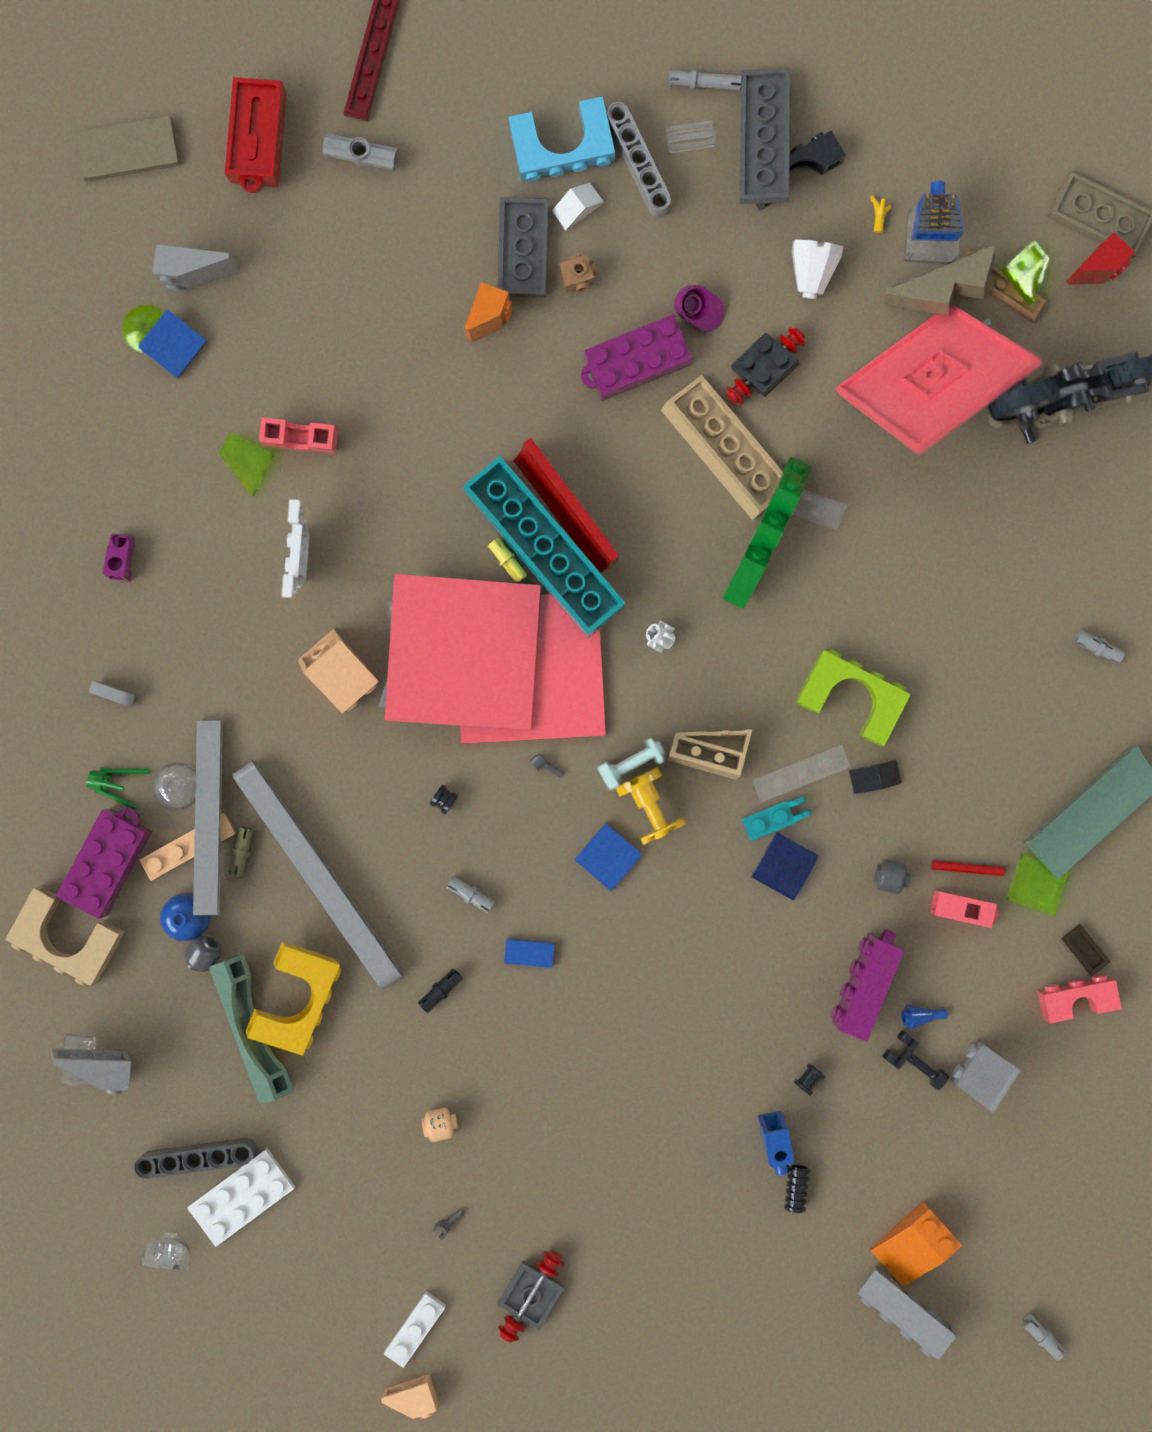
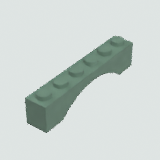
[209,954,294,1104]

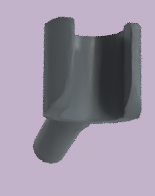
[530,754,563,777]
[432,1209,464,1240]

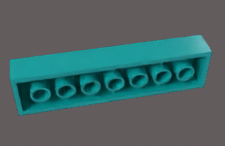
[462,456,626,639]

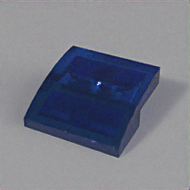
[751,832,819,901]

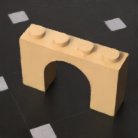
[5,886,125,987]

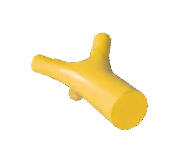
[870,195,892,233]

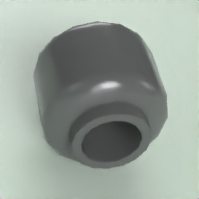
[874,860,911,894]
[184,935,221,972]

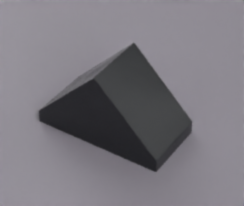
[849,760,901,794]

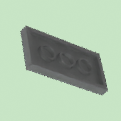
[498,197,548,297]

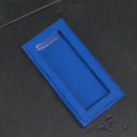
[504,938,555,968]

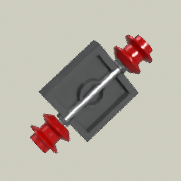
[498,1250,564,1343]

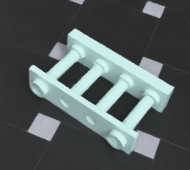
[597,739,665,790]

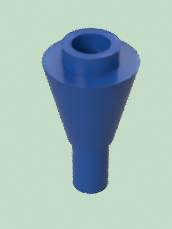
[901,1005,948,1030]

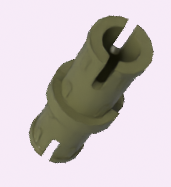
[228,827,255,877]

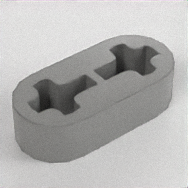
[88,680,136,707]

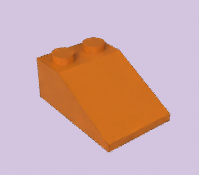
[870,1201,962,1287]

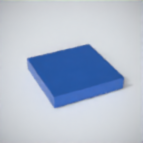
[138,309,207,379]
[574,823,642,891]

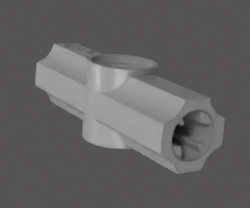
[322,133,398,171]

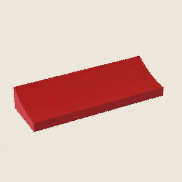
[513,438,619,574]

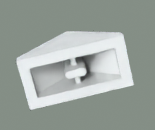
[551,183,604,231]

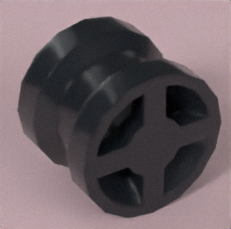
[429,784,458,815]

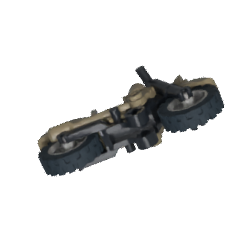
[985,351,1152,444]

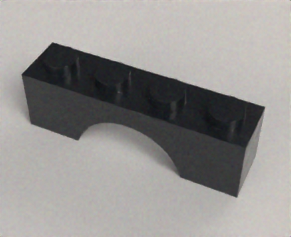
[756,130,846,211]

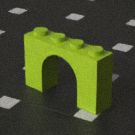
[794,649,911,746]

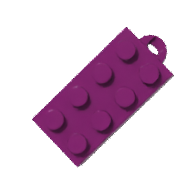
[581,314,692,401]
[56,808,152,919]
[831,929,904,1042]

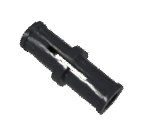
[418,968,463,1013]

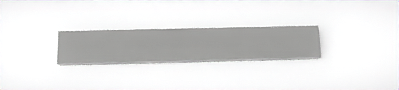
[193,720,223,916]

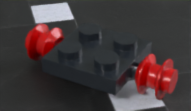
[726,327,805,405]

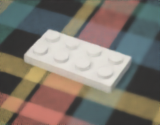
[187,1148,296,1247]

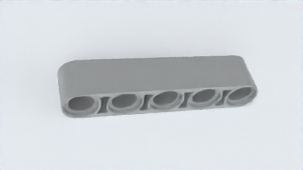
[607,102,671,218]

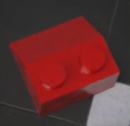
[1066,232,1135,285]

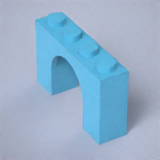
[508,96,615,182]

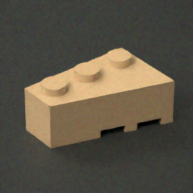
[667,729,752,780]

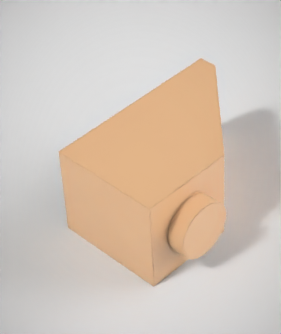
[381,1374,439,1419]

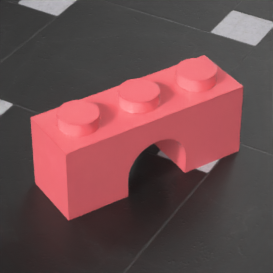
[259,417,338,454]
[1037,974,1122,1023]

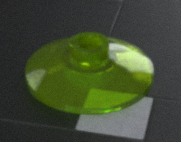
[122,305,164,353]

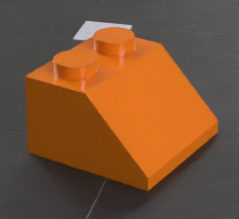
[464,282,513,342]

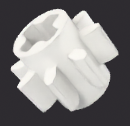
[646,620,676,653]

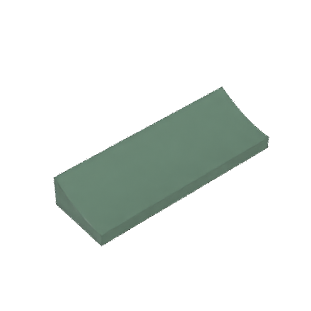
[1024,745,1152,879]

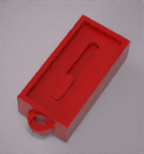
[225,77,287,193]

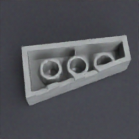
[858,1266,957,1360]

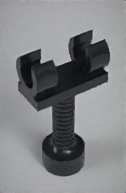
[882,1030,949,1090]

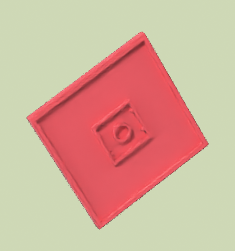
[835,304,1042,455]
[385,574,540,730]
[460,594,606,744]

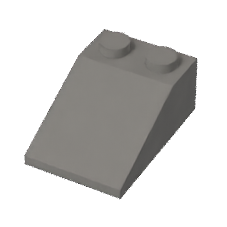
[153,244,239,292]
[951,1040,1021,1112]
[51,1048,131,1094]

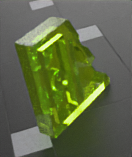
[1001,240,1049,306]
[219,432,274,496]

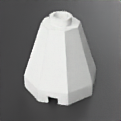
[791,240,843,299]

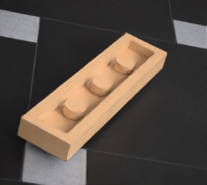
[139,812,237,881]

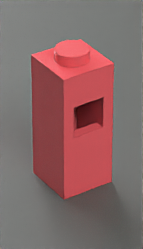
[930,890,999,928]

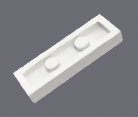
[384,1291,446,1368]

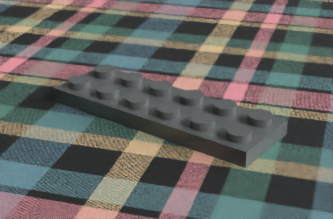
[740,68,790,204]

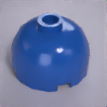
[160,893,210,941]

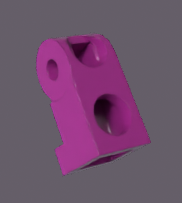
[102,533,134,582]

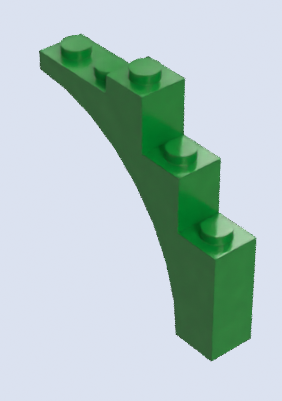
[722,457,812,609]

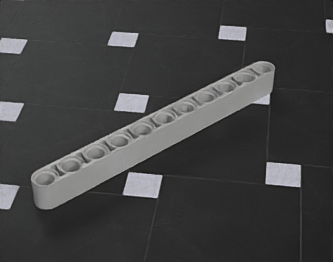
[232,760,403,990]

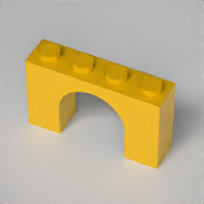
[246,941,341,1056]

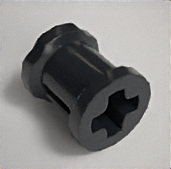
[794,1063,826,1096]

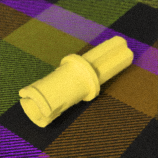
[488,537,527,583]

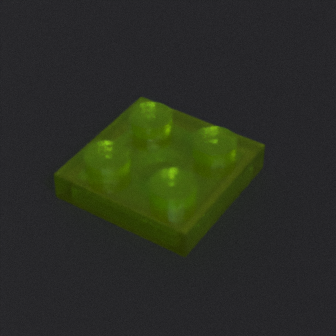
[1006,854,1070,916]

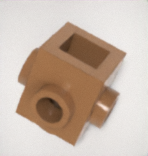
[559,254,597,293]

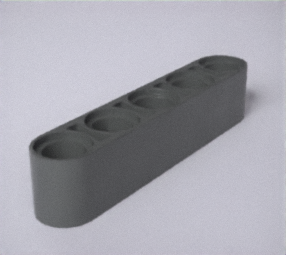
[134,1138,257,1179]

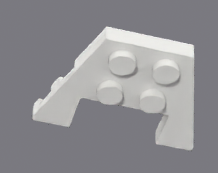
[282,500,310,598]

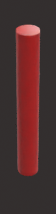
[931,860,1005,876]

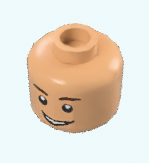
[421,1107,458,1142]

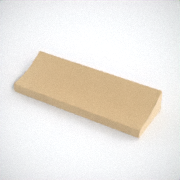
[661,375,783,520]

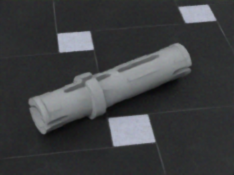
[668,69,742,91]

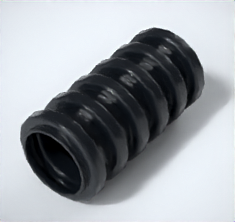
[784,1165,810,1213]

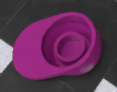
[674,285,724,331]

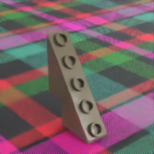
[884,246,995,316]

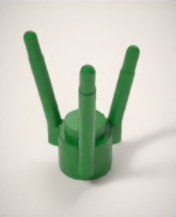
[87,767,151,809]

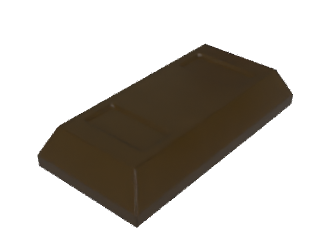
[1061,924,1111,977]

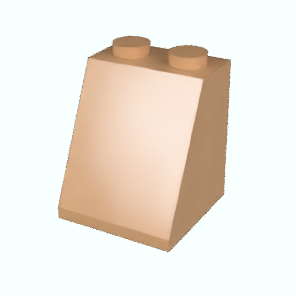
[298,628,379,714]

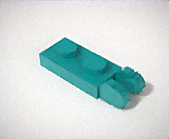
[741,795,812,841]

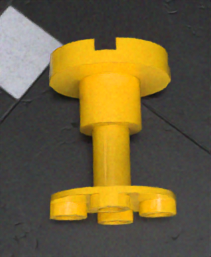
[615,767,686,844]

